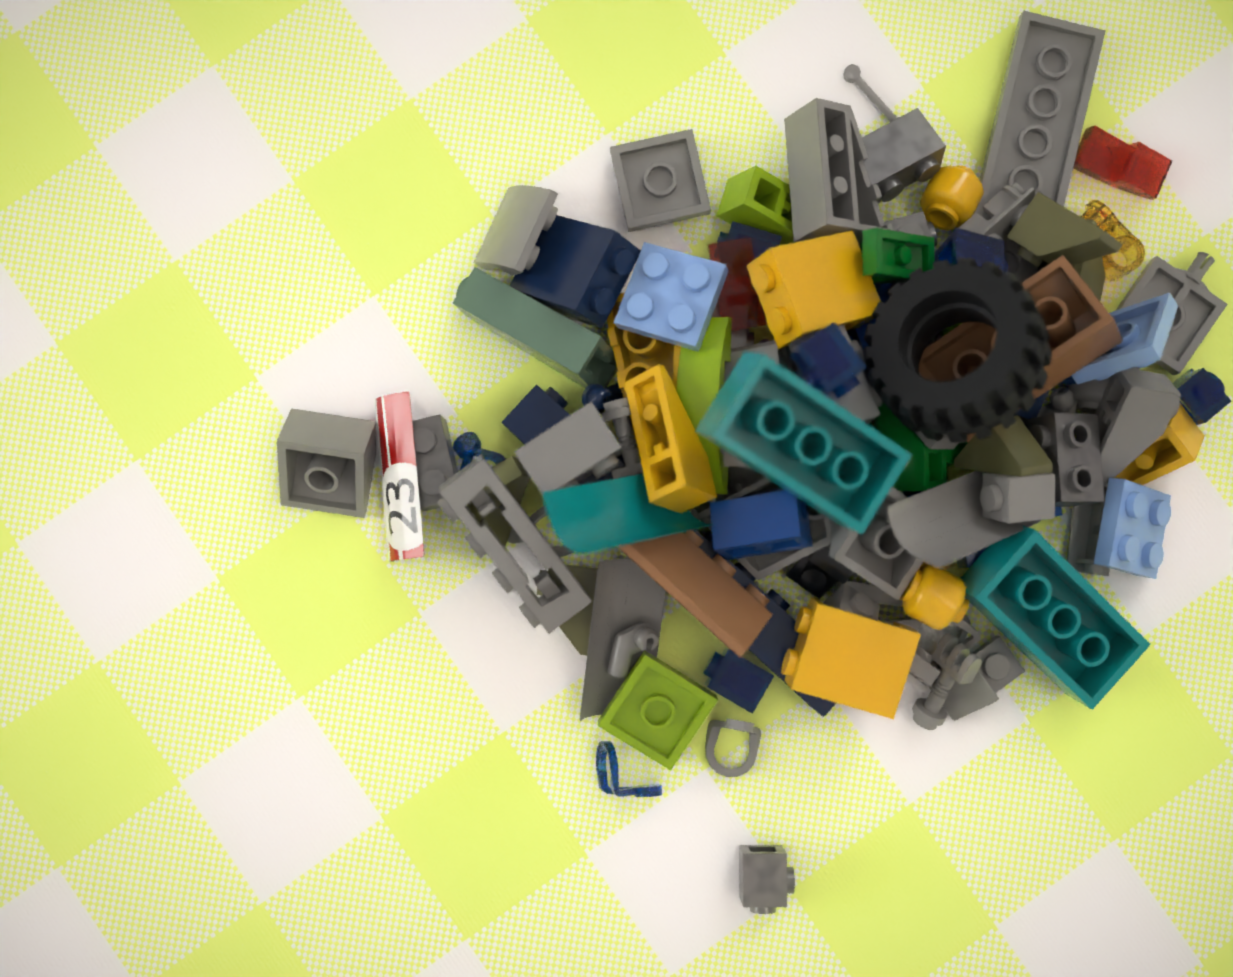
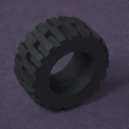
[863,258,1051,443]

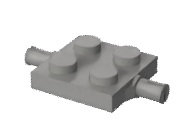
[1115,251,1228,376]

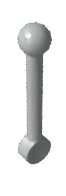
[843,64,899,122]

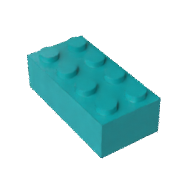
[695,351,912,535]
[960,525,1151,710]

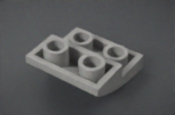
[473,185,559,276]

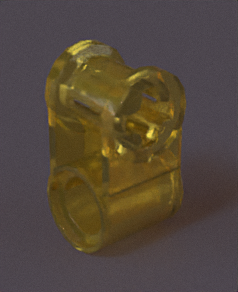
[1080,199,1145,282]

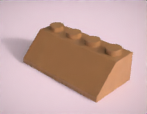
[919,255,1123,442]
[618,530,773,658]

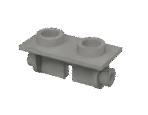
[951,183,1035,265]
[1067,487,1110,576]

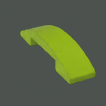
[676,317,732,494]

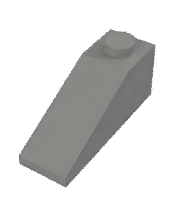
[1078,368,1182,488]

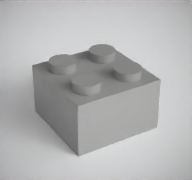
[514,402,622,496]

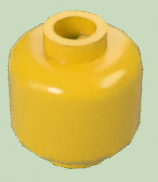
[920,165,984,231]
[899,564,969,630]

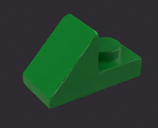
[862,228,935,284]

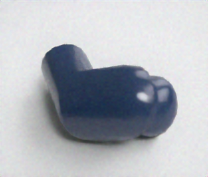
[581,383,623,414]

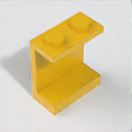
[747,230,881,349]
[781,597,921,720]

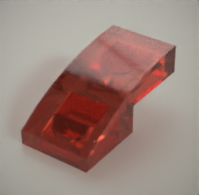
[1073,125,1173,200]
[706,237,767,331]

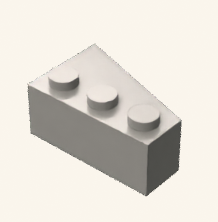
[784,98,893,252]

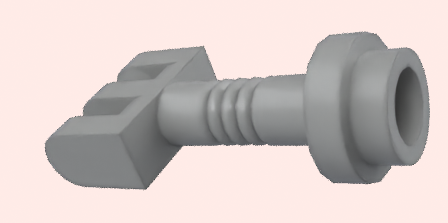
[601,397,643,479]
[912,633,982,730]

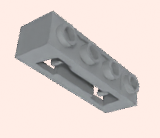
[437,454,592,634]

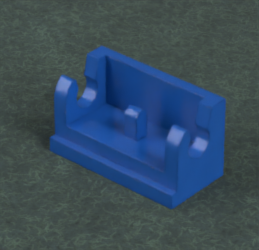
[710,490,813,560]

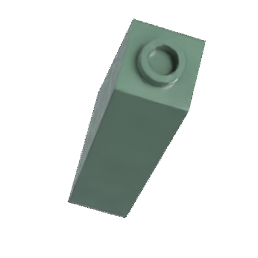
[453,267,617,388]

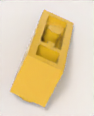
[624,364,717,514]

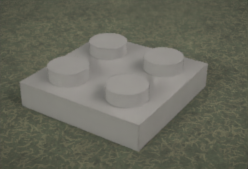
[610,129,711,233]

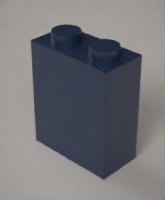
[509,215,641,329]

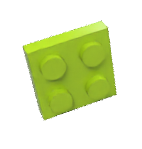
[598,650,718,771]

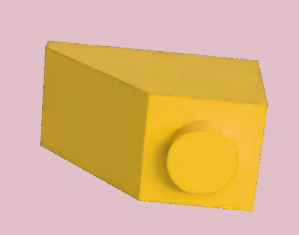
[1115,403,1205,485]

